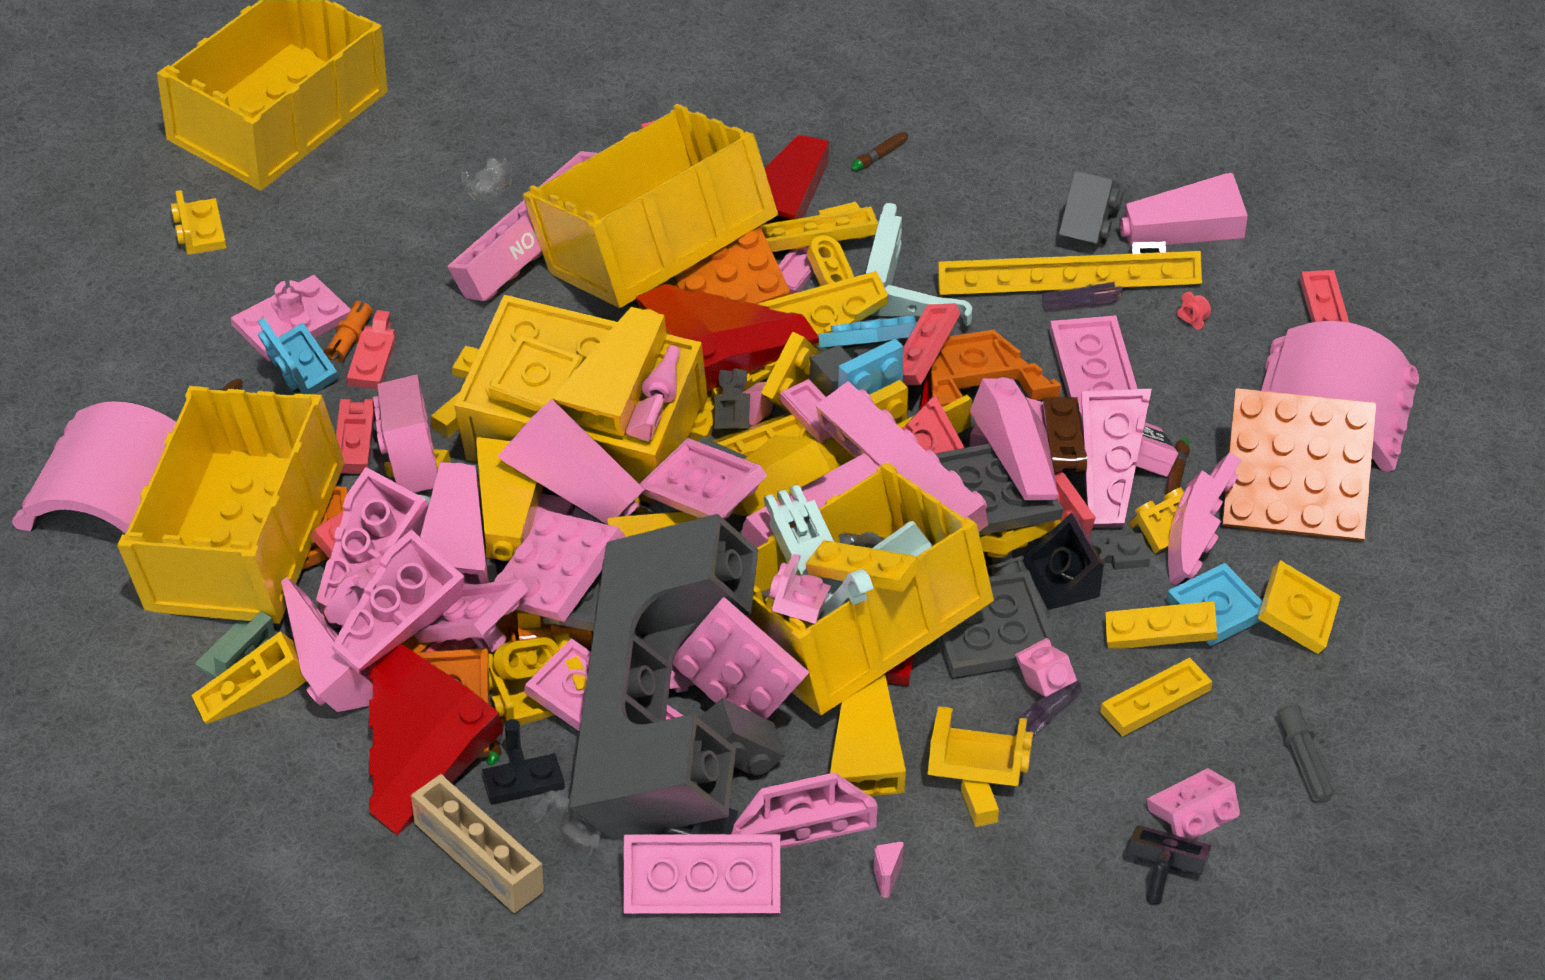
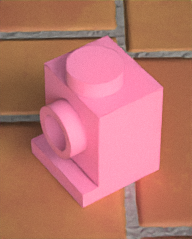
[1015,638,1077,697]

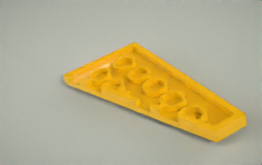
[710,271,888,400]

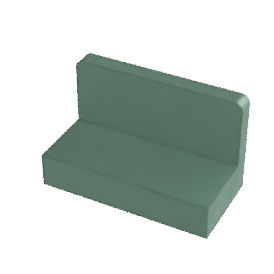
[195,611,275,678]

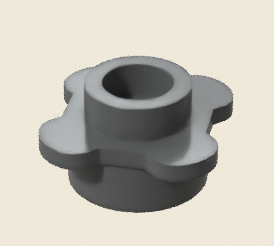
[986,551,1024,576]

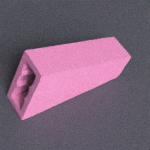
[1119,173,1248,247]
[498,400,645,524]
[420,462,489,586]

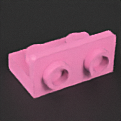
[769,553,831,624]
[1147,768,1240,840]

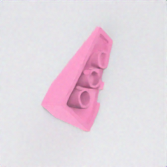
[970,377,1058,500]
[316,467,428,607]
[332,530,464,673]
[281,577,373,712]

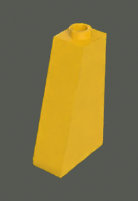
[553,307,667,436]
[476,437,544,561]
[830,674,906,796]

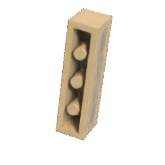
[411,774,544,914]

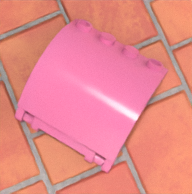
[1261,321,1419,472]
[12,401,176,533]

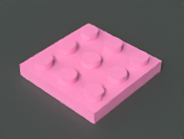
[494,511,626,622]
[673,597,809,719]

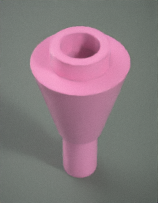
[642,345,681,403]

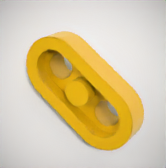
[807,235,854,286]
[494,637,559,680]

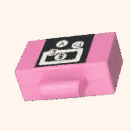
[1136,422,1178,477]

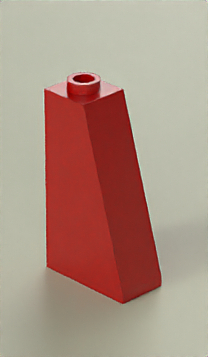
[762,134,829,225]

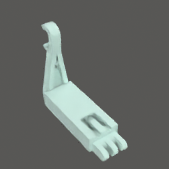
[866,203,972,326]
[764,484,874,619]

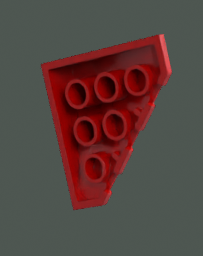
[636,284,819,392]
[369,644,503,835]

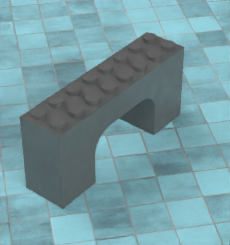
[569,514,758,840]

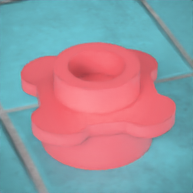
[1177,292,1211,330]

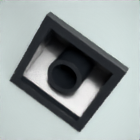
[1022,513,1104,610]

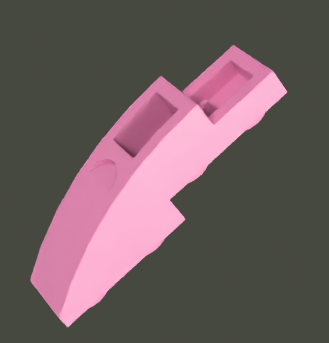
[1168,452,1241,585]

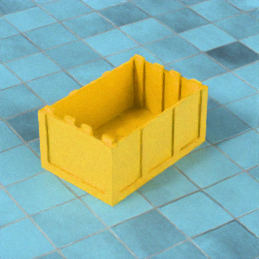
[157,0,388,191]
[522,104,778,308]
[454,295,708,506]
[117,386,345,624]
[746,462,994,716]

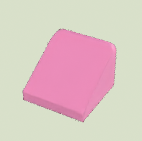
[743,381,773,426]
[626,394,664,442]
[874,842,904,898]

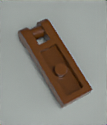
[1042,397,1087,472]

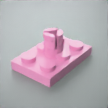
[231,275,351,362]
[414,578,529,652]

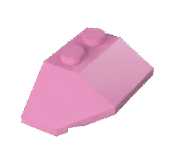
[731,773,878,849]

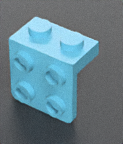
[257,317,340,394]

